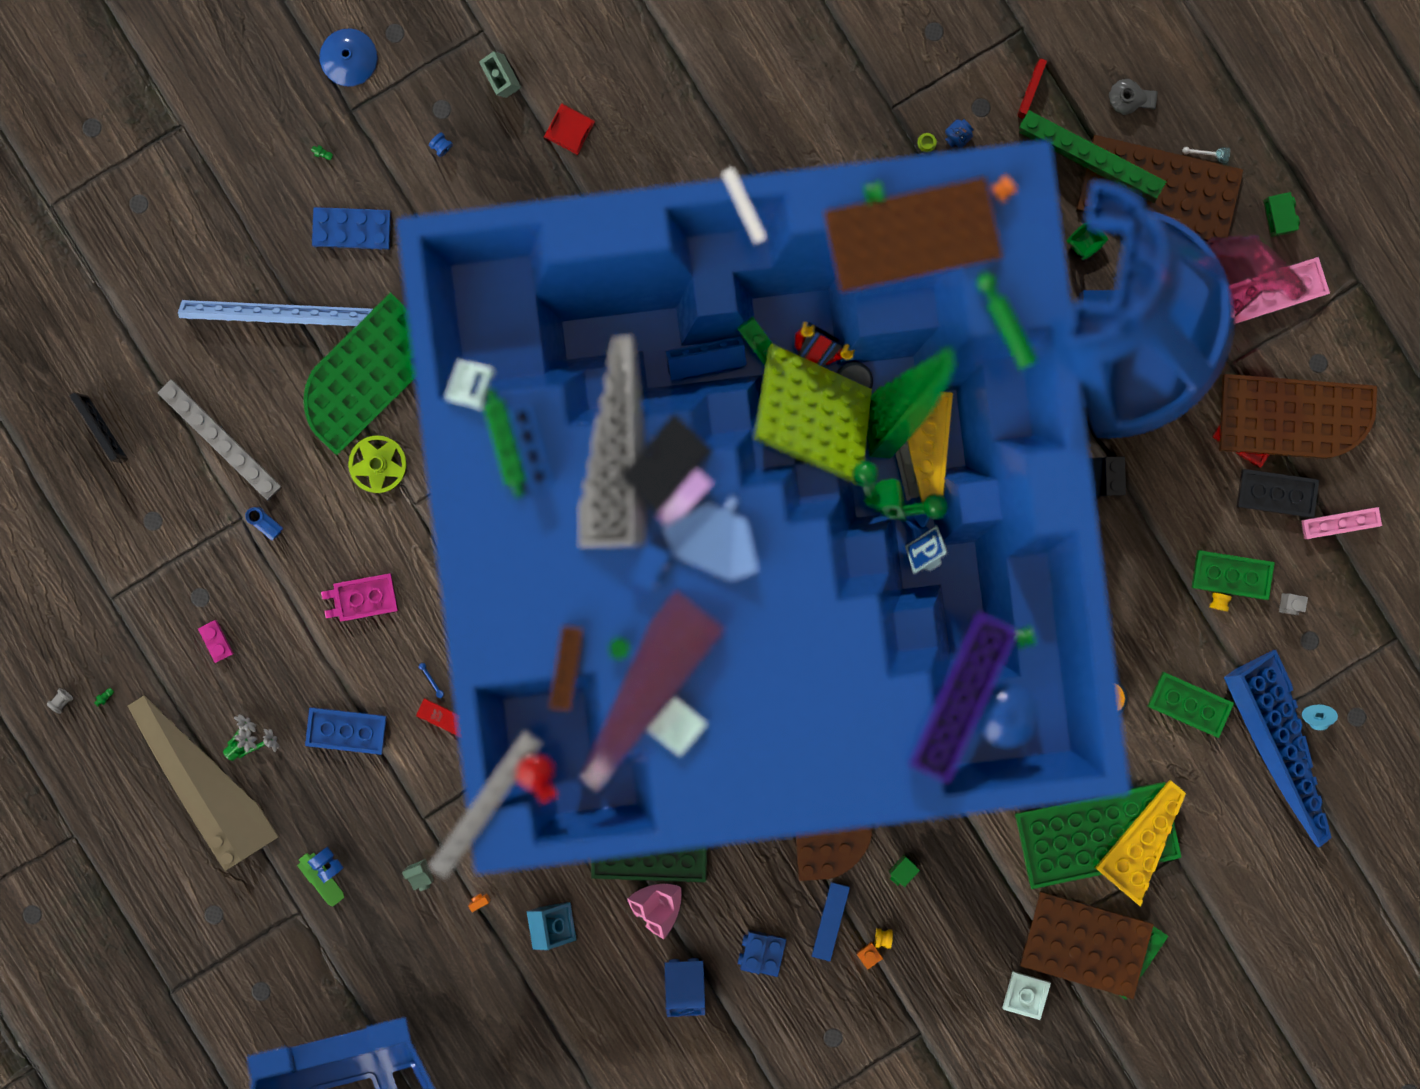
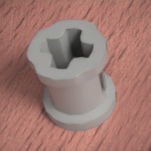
[47,688,73,714]

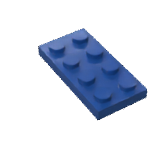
[312,207,391,250]
[305,707,387,755]

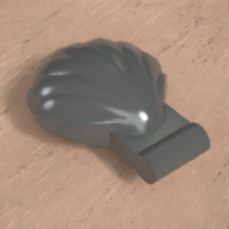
[1109,79,1158,115]

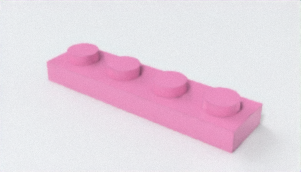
[1301,507,1382,539]

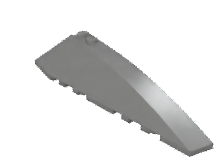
[579,336,645,547]

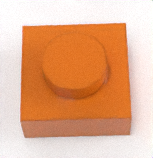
[468,893,491,912]
[856,942,883,970]

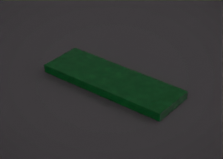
[591,846,707,882]

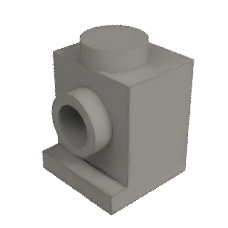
[1279,593,1308,615]

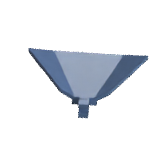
[663,496,758,581]

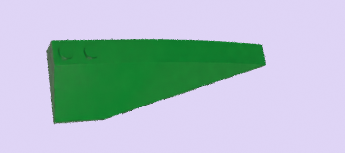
[867,348,955,459]

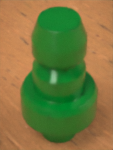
[311,145,333,160]
[94,688,114,707]

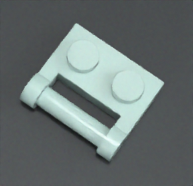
[446,361,495,409]

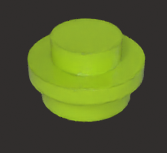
[917,133,937,153]

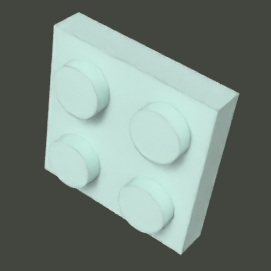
[648,697,706,755]
[1002,971,1051,1020]

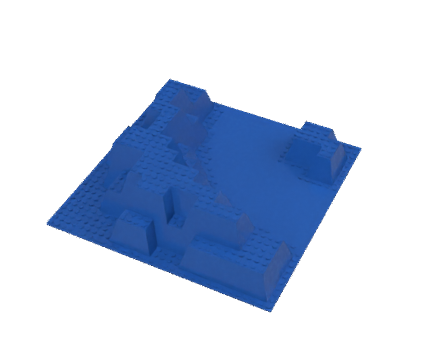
[397,141,1130,874]

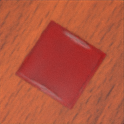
[544,103,595,155]

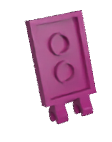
[321,573,398,622]

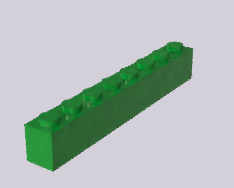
[1019,110,1167,203]

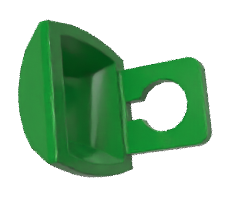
[1066,222,1108,261]

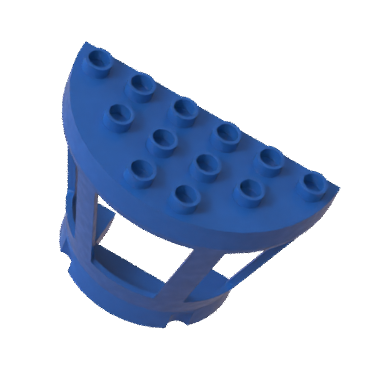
[1066,182,1235,438]
[247,1018,434,1089]

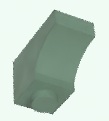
[402,859,434,891]

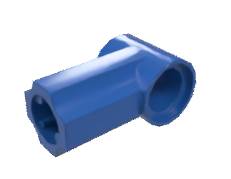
[245,507,284,541]

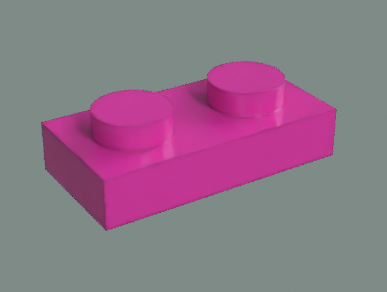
[198,620,234,663]

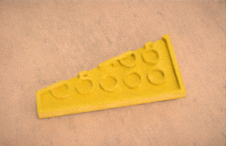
[907,392,953,503]
[1095,780,1186,907]

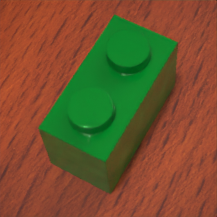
[1263,192,1300,237]

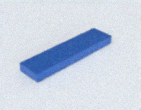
[811,881,850,961]

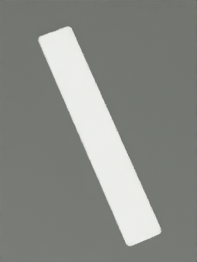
[722,168,766,243]

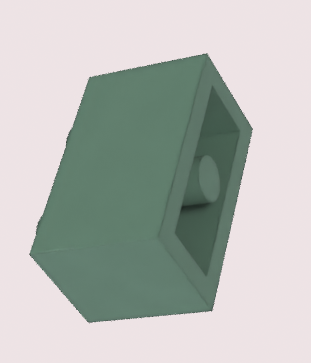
[479,51,521,98]

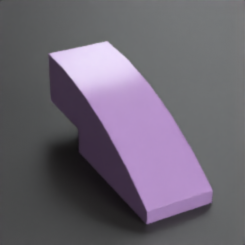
[656,470,712,526]

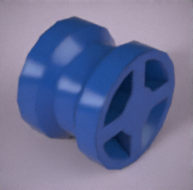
[429,132,453,157]

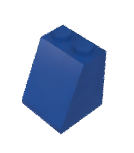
[665,958,705,1017]

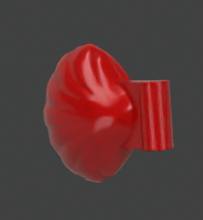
[515,755,558,803]

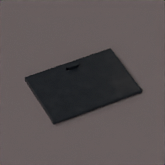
[619,413,712,514]

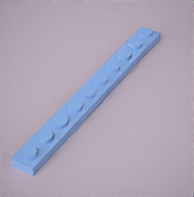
[178,300,373,326]

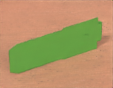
[297,853,344,907]

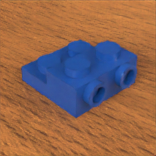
[737,930,786,977]

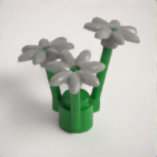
[223,714,279,761]

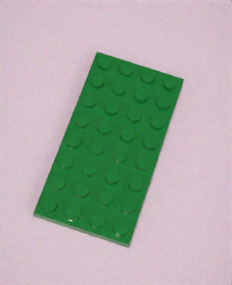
[1015,782,1182,889]

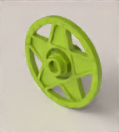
[348,436,406,493]

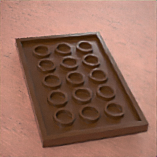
[1020,891,1154,999]

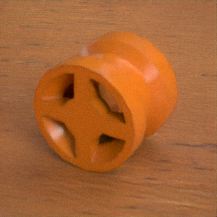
[991,176,1017,202]

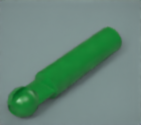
[977,272,1039,370]

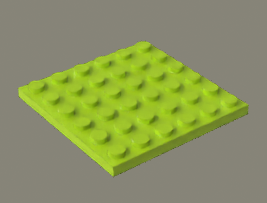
[754,344,872,485]

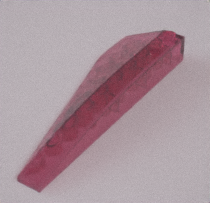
[581,590,725,791]

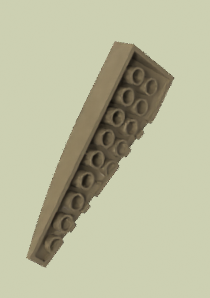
[128,695,279,871]

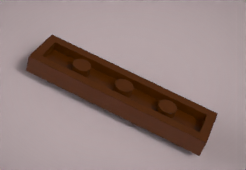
[549,626,583,711]

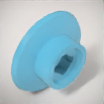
[1302,705,1338,730]

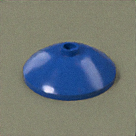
[320,29,378,87]
[977,685,1039,747]

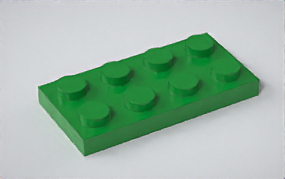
[1191,550,1275,600]
[1147,672,1234,738]

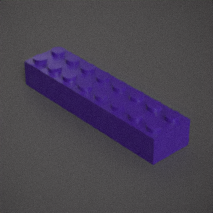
[908,613,1018,783]

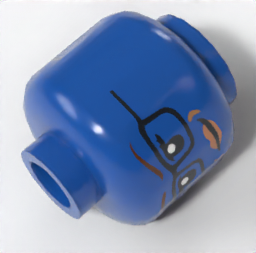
[945,119,974,148]

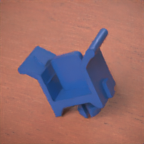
[906,496,930,539]

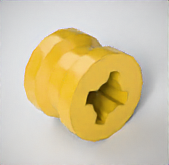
[1209,592,1232,612]
[875,928,893,949]

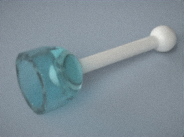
[1182,147,1230,163]

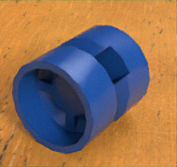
[308,846,344,883]

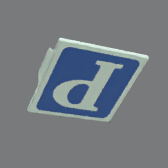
[905,526,947,574]

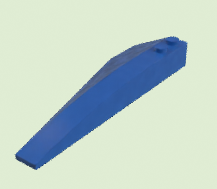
[1224,650,1332,847]

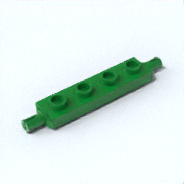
[483,388,526,498]

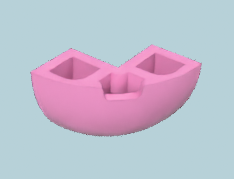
[627,884,681,939]

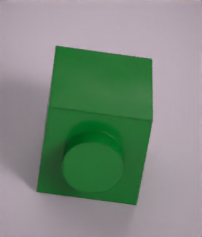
[888,855,920,887]

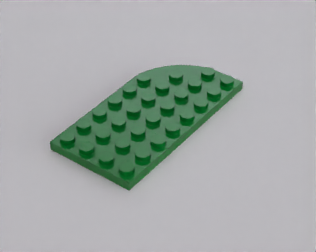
[303,292,415,455]

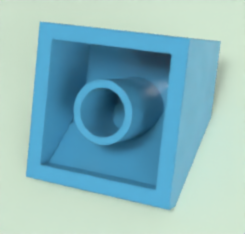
[527,902,576,950]

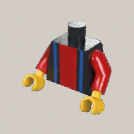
[795,322,855,367]

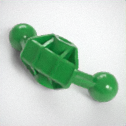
[852,461,948,522]

